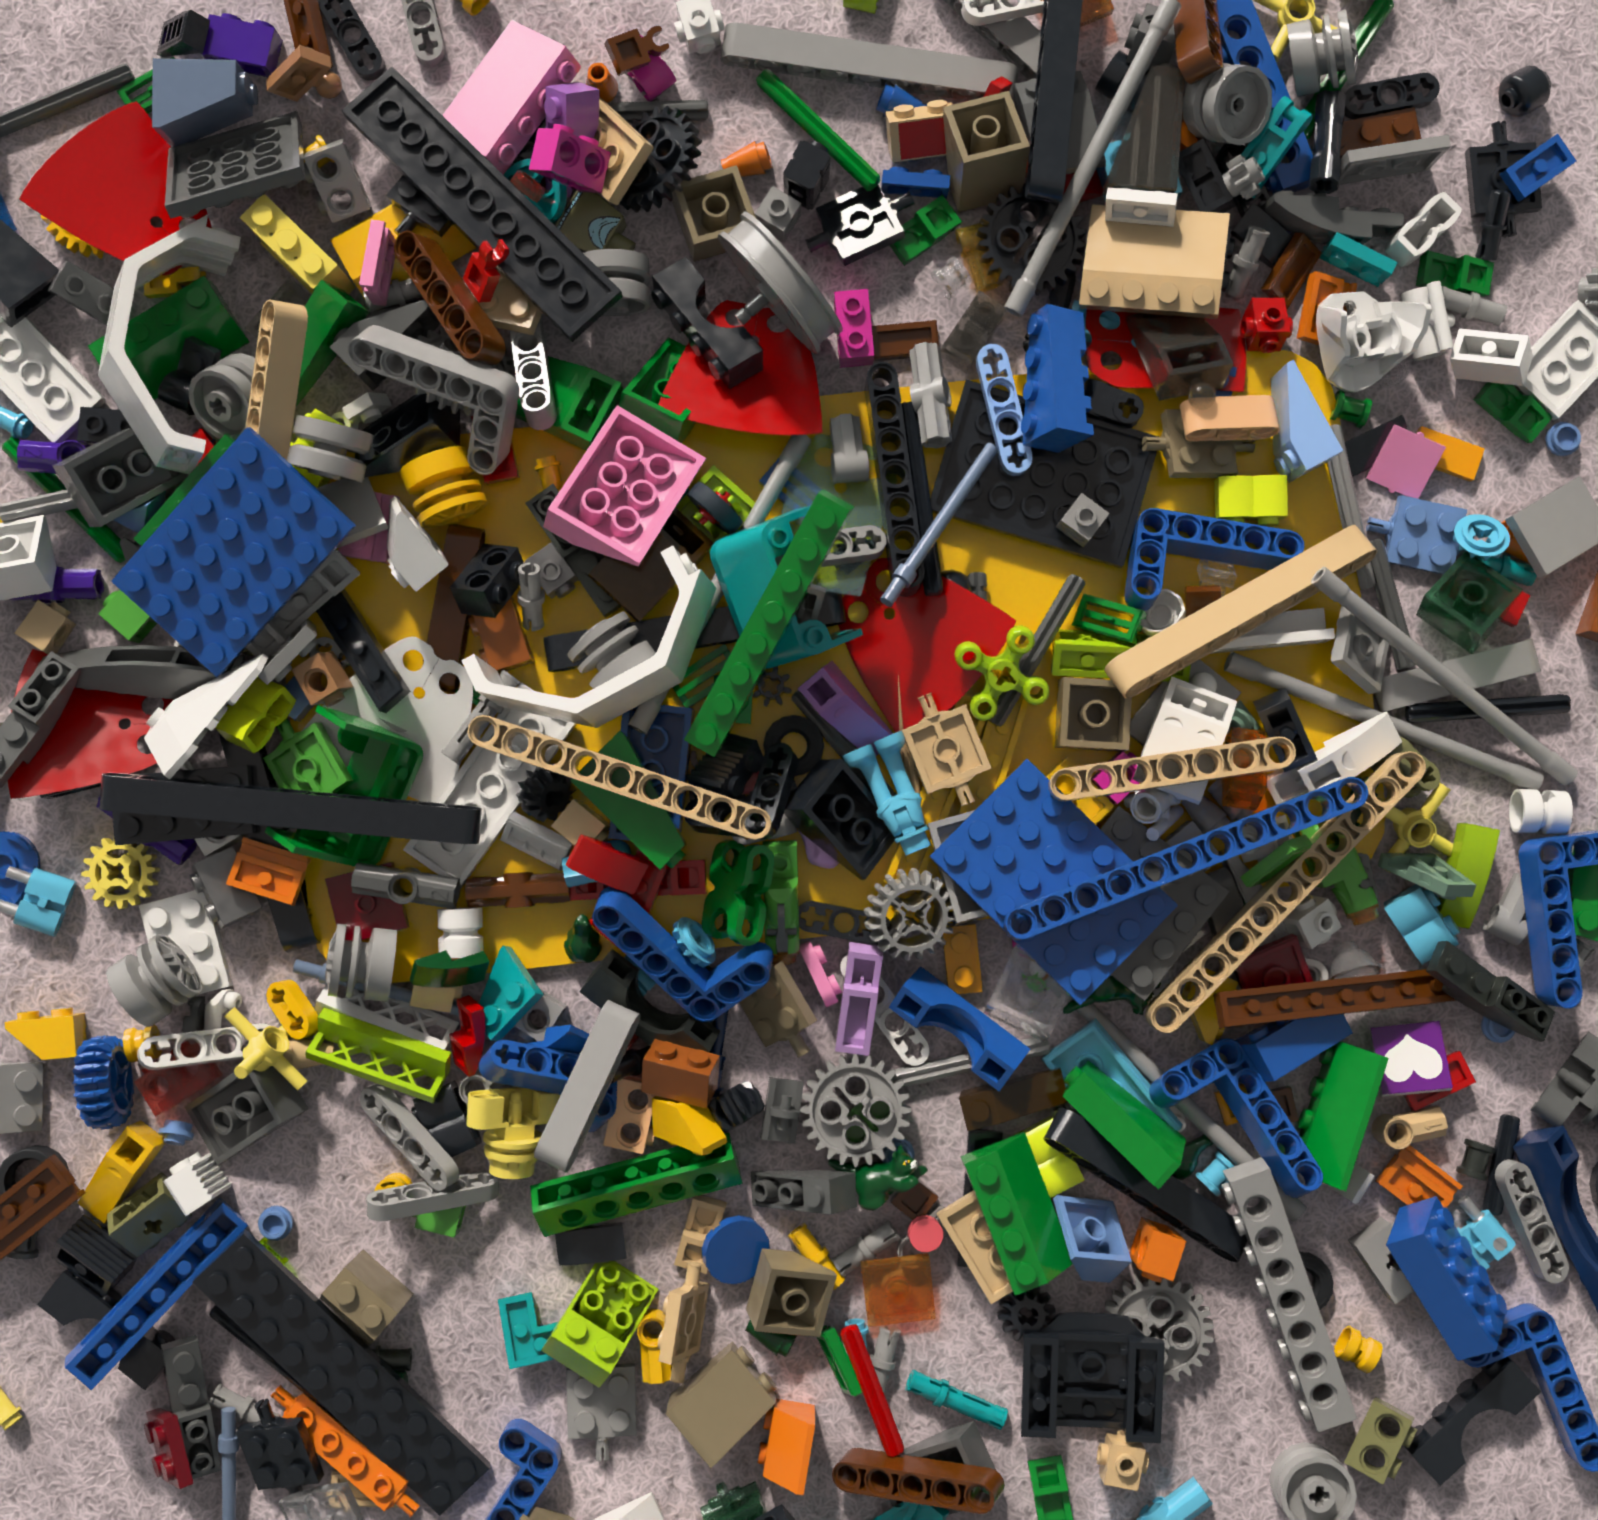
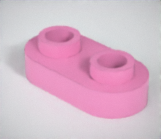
[799,941,842,1008]

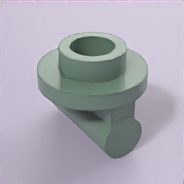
[1227,700,1261,740]

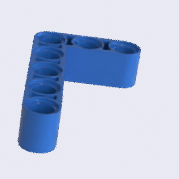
[1124,508,1305,611]
[1518,831,1598,1009]
[592,887,774,1022]
[1149,1038,1323,1198]
[1462,1303,1598,1472]

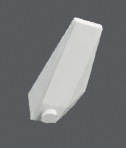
[144,653,268,779]

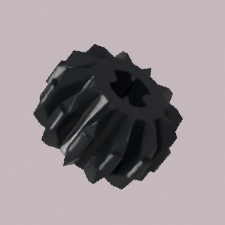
[516,762,577,822]
[708,1081,765,1133]
[997,1287,1056,1341]

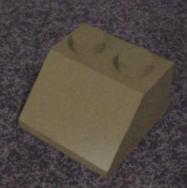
[746,1248,837,1337]

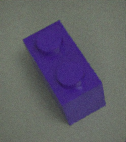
[201,13,283,78]

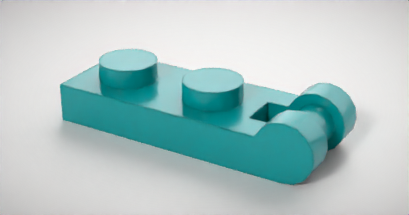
[1241,96,1313,198]

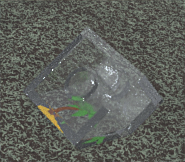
[983,945,1069,1043]

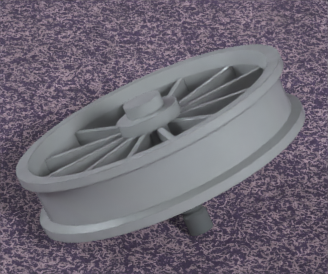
[718,211,843,354]

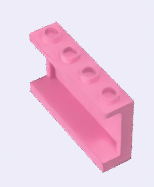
[443,20,581,174]

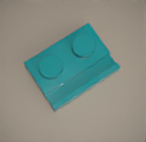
[1319,232,1398,287]

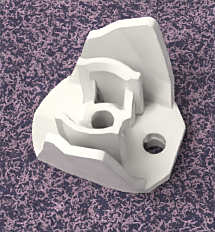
[1316,291,1432,393]

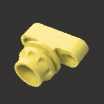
[466,1087,560,1179]

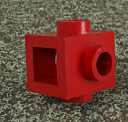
[1240,298,1293,353]

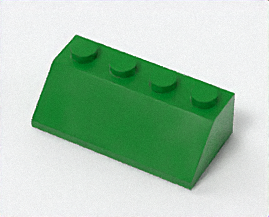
[88,275,250,400]
[1298,1041,1389,1191]
[960,1132,1073,1296]

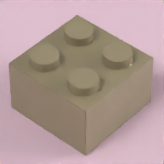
[672,165,756,262]
[1054,677,1132,752]

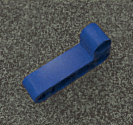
[479,1040,617,1132]
[484,1419,562,1520]

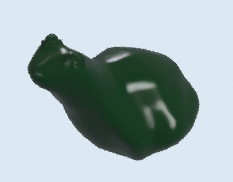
[563,914,602,963]
[1171,1134,1213,1180]

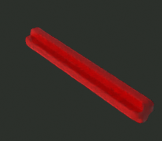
[841,1324,904,1457]

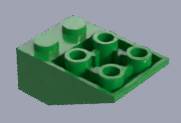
[516,356,624,451]

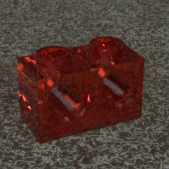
[134,1041,223,1117]

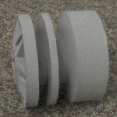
[1287,10,1359,97]
[567,611,656,689]
[325,924,397,1002]
[106,934,202,1027]

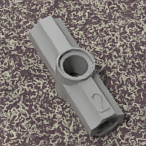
[909,342,953,449]

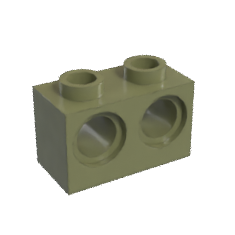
[1344,1397,1418,1485]

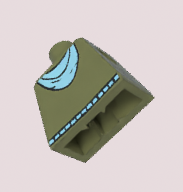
[555,191,636,253]

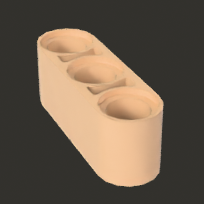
[1179,395,1280,442]

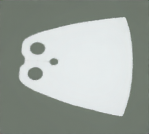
[302,637,473,803]

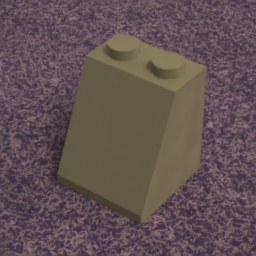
[943,91,1030,212]
[319,1249,414,1346]
[666,1341,777,1468]

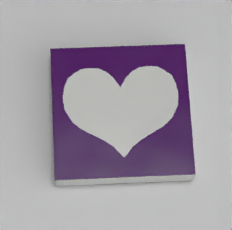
[1369,1021,1453,1097]

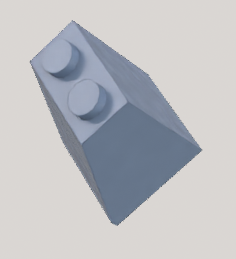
[152,58,258,147]

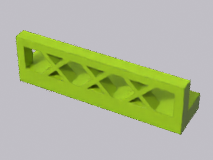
[1051,629,1191,683]
[305,1007,451,1103]

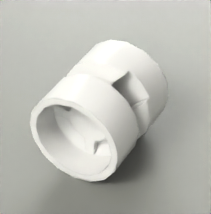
[1509,789,1573,835]
[437,907,484,958]

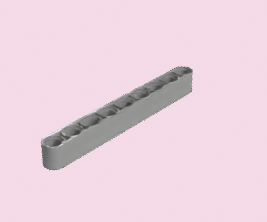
[720,23,1019,103]

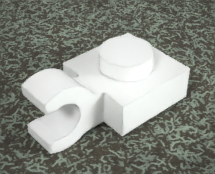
[331,392,392,429]

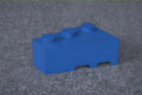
[1235,1014,1353,1082]

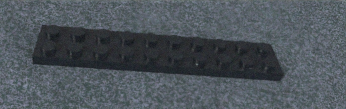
[342,67,623,342]
[192,1229,490,1516]

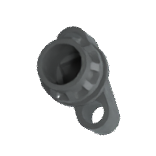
[1530,1031,1598,1132]

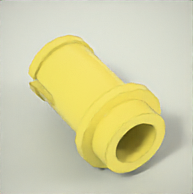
[0,1385,23,1431]

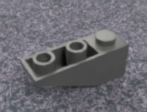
[751,1170,857,1215]

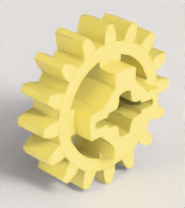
[81,838,160,909]

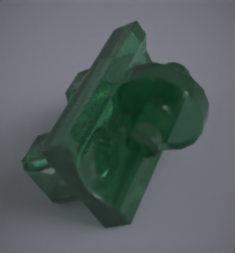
[700,1481,764,1520]

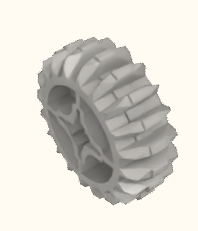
[864,868,955,961]

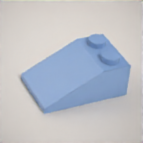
[1270,360,1343,483]

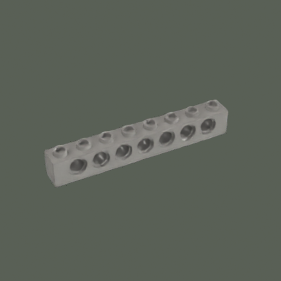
[1221,1157,1358,1432]

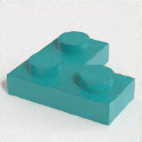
[498,1292,558,1369]

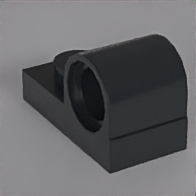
[158,336,222,415]

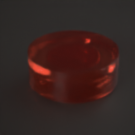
[510,170,545,203]

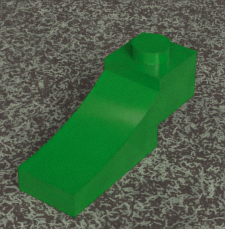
[1568,849,1598,941]

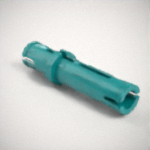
[905,1369,1008,1430]

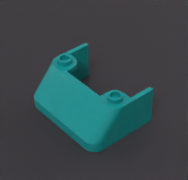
[710,505,863,669]

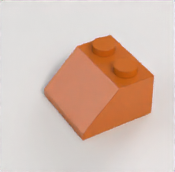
[757,1398,815,1495]

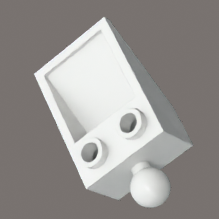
[1133,672,1237,805]

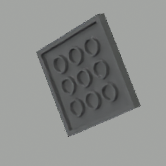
[165,111,305,219]
[1100,806,1230,1001]

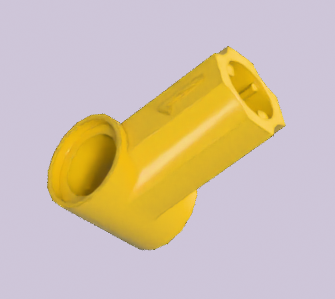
[637,1309,672,1384]

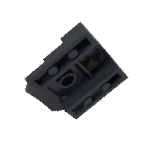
[1020,1312,1165,1443]

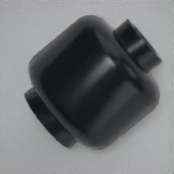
[1498,65,1551,117]

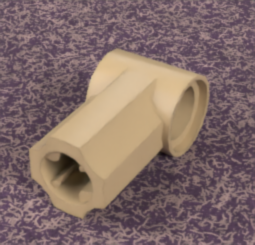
[1372,1105,1448,1149]

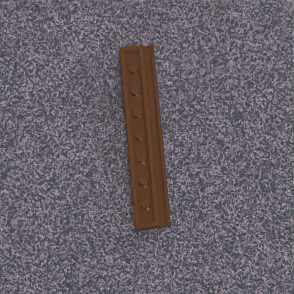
[0,1154,86,1261]

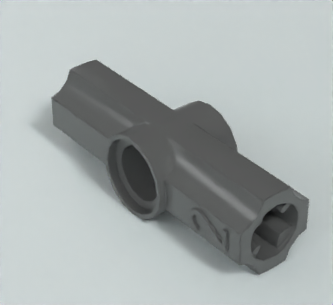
[351,862,461,909]

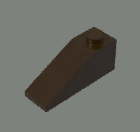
[959,1067,1068,1131]

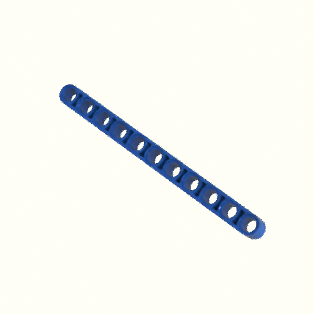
[1003,777,1369,941]

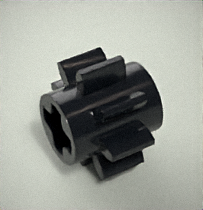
[753,666,792,707]

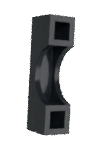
[651,257,763,389]
[37,1269,175,1390]
[1404,1357,1541,1486]

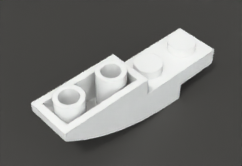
[1263,711,1402,805]

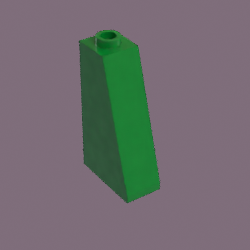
[296,280,370,406]
[570,731,687,870]
[1063,1061,1186,1190]

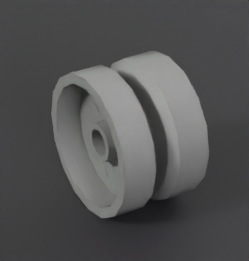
[1182,63,1272,145]
[583,249,650,316]
[189,353,255,440]
[287,415,374,483]
[1269,1442,1357,1520]

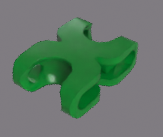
[702,840,775,946]

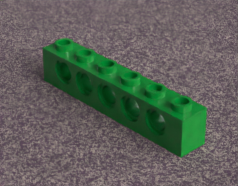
[530,1132,743,1237]

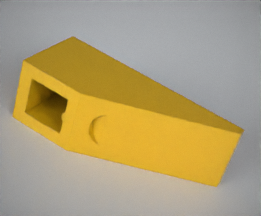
[77,1120,165,1224]

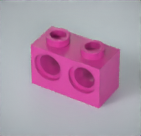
[529,124,611,193]
[834,289,874,368]

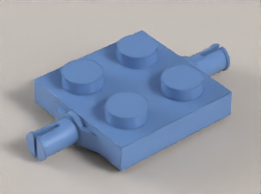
[1366,495,1477,576]

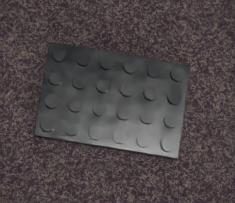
[930,380,1159,568]

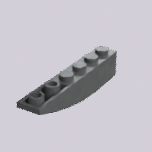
[32,645,245,706]

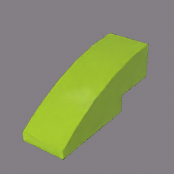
[1437,823,1500,929]

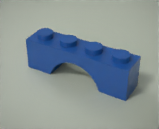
[888,966,1031,1091]

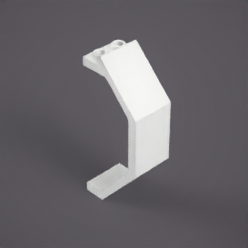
[98,215,241,474]
[461,546,717,728]

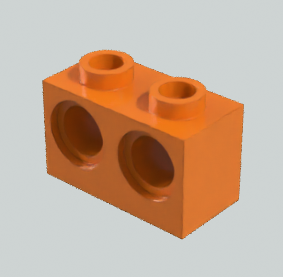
[1129,1217,1187,1283]

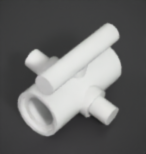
[1401,281,1455,361]
[1124,788,1184,841]

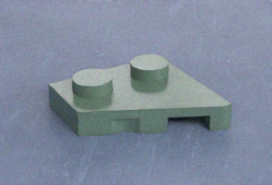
[1378,853,1476,900]

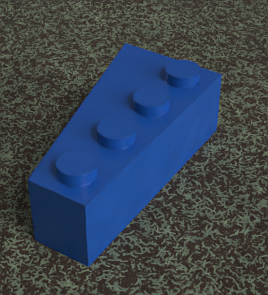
[1021,304,1094,453]

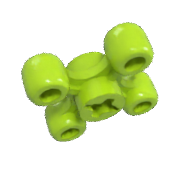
[954,625,1050,721]

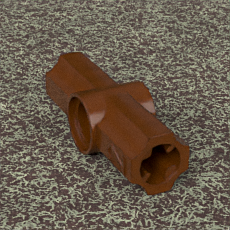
[465,872,570,908]

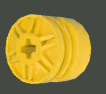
[400,446,488,528]

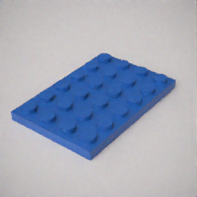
[111,427,357,677]
[929,759,1178,1005]

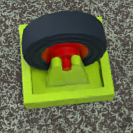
[676,465,755,554]

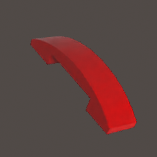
[569,860,707,901]

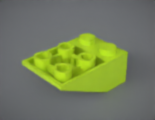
[541,1261,659,1388]

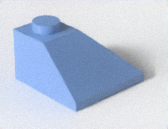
[1053,1195,1132,1283]

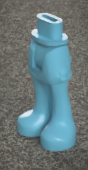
[842,730,931,856]

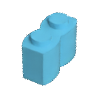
[1383,884,1460,965]

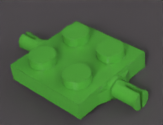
[263,717,354,793]

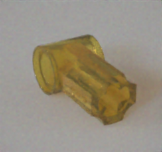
[955,223,1004,293]

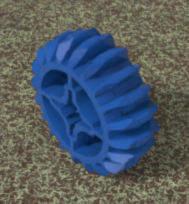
[72,1035,135,1130]

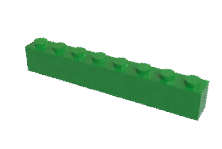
[684,489,854,757]

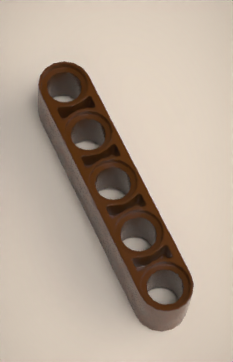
[1174,0,1223,85]
[394,230,506,366]
[422,524,486,692]
[832,1448,1005,1514]

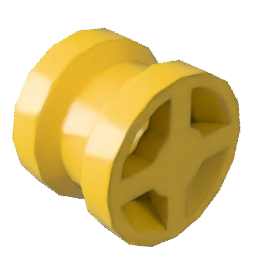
[123,1025,162,1062]

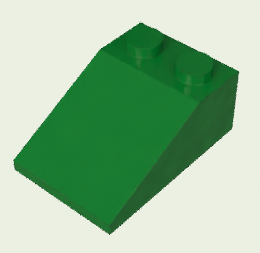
[619,337,696,443]

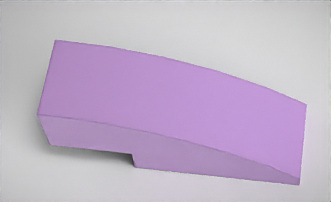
[835,941,883,1056]

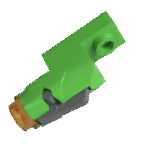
[1289,824,1380,926]
[763,840,800,965]

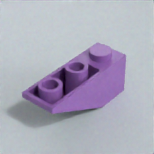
[544,82,599,197]
[798,661,893,756]

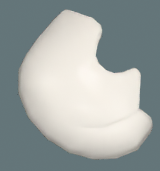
[1140,589,1186,637]

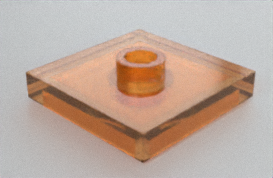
[860,1253,936,1327]

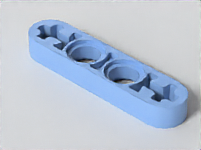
[976,344,1032,476]

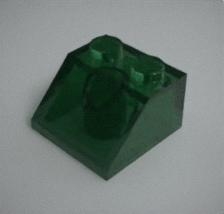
[1416,551,1523,654]

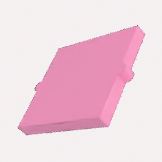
[1366,424,1446,499]

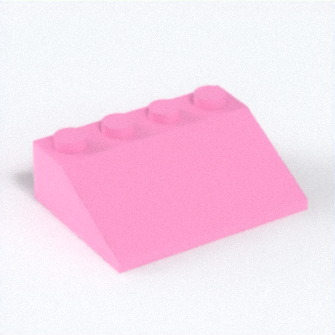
[543,405,706,566]

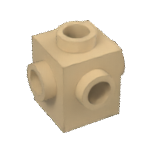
[1096,1431,1149,1491]

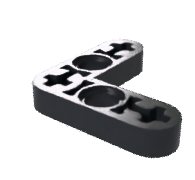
[684,743,798,840]

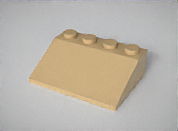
[1079,205,1230,319]

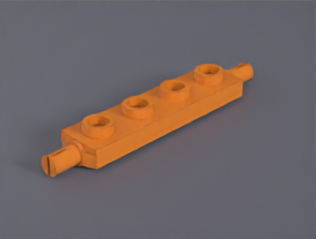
[271,1385,420,1518]

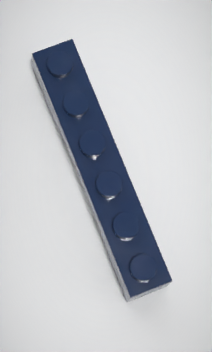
[1513,1125,1598,1313]

